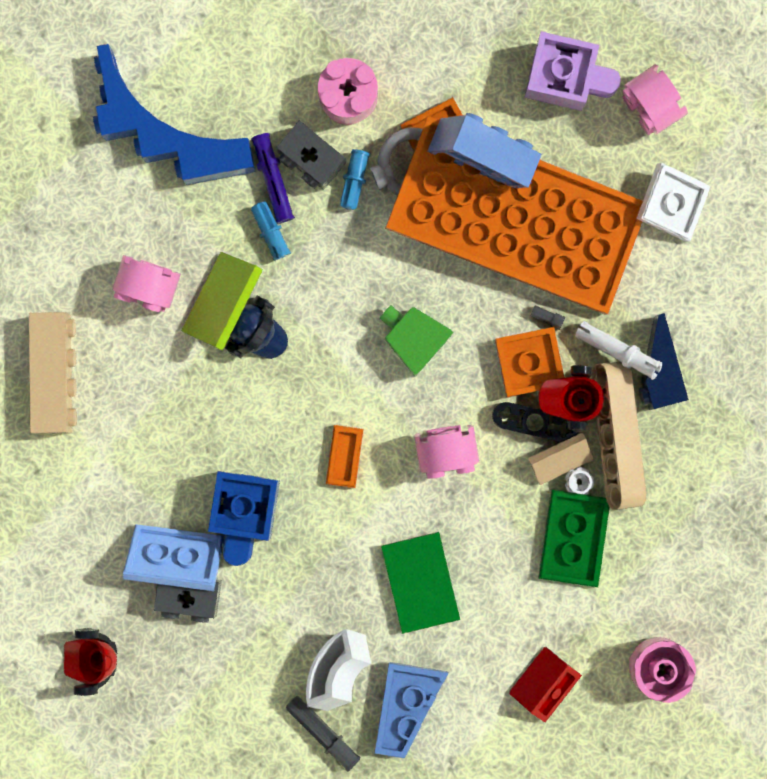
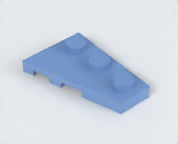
[375,662,449,758]

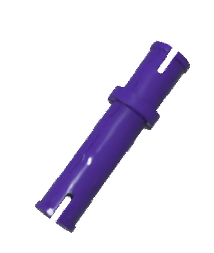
[251,133,295,224]

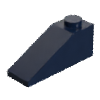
[639,313,689,410]

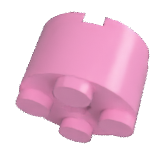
[318,58,378,125]
[622,64,688,135]
[112,255,181,312]
[414,425,479,479]
[629,637,696,703]

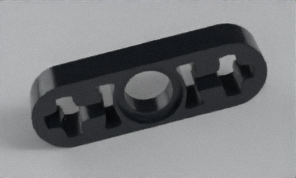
[492,402,578,442]

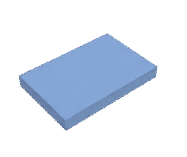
[123,524,224,591]

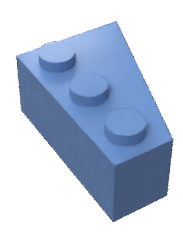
[427,113,542,188]

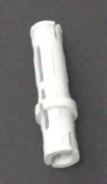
[575,321,662,380]

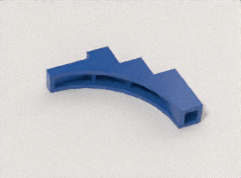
[93,44,256,185]

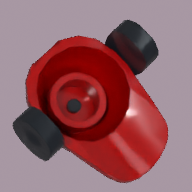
[539,365,604,432]
[63,628,118,696]

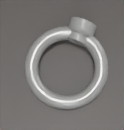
[370,127,422,195]

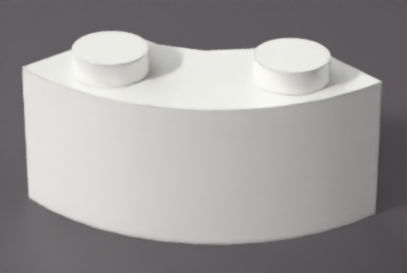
[306,629,371,711]

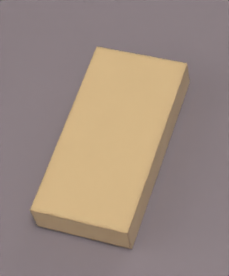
[528,433,594,485]

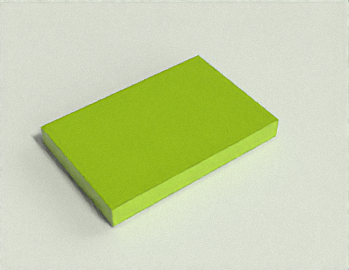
[181,252,263,351]

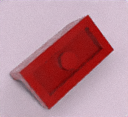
[509,647,582,723]

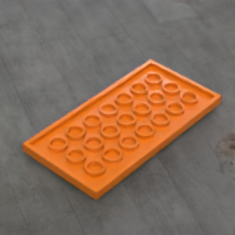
[385,115,643,315]

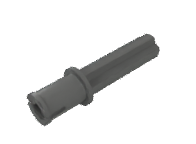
[286,696,361,772]

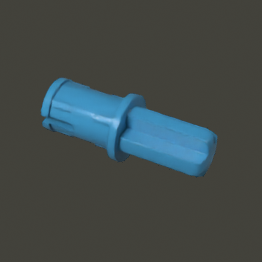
[340,149,370,210]
[251,201,291,261]

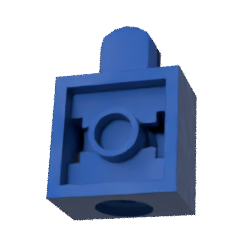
[208,471,280,566]

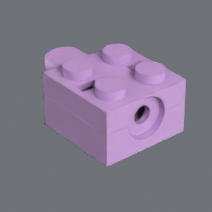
[524,31,620,111]

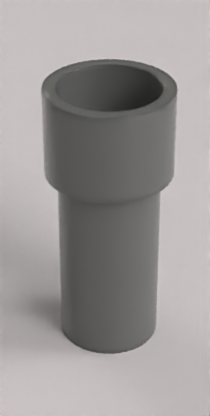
[530,305,565,330]

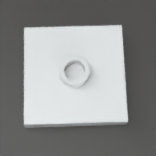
[637,163,711,241]

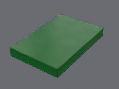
[538,489,610,588]
[381,532,460,634]

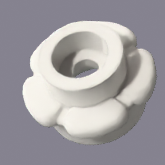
[565,467,594,495]

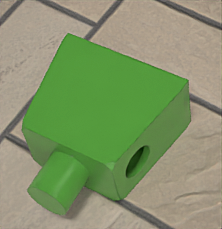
[380,305,454,377]

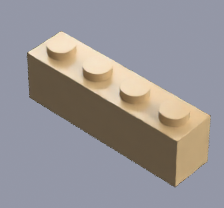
[29,312,77,434]

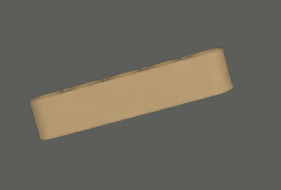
[592,362,646,510]

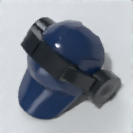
[224,295,288,359]

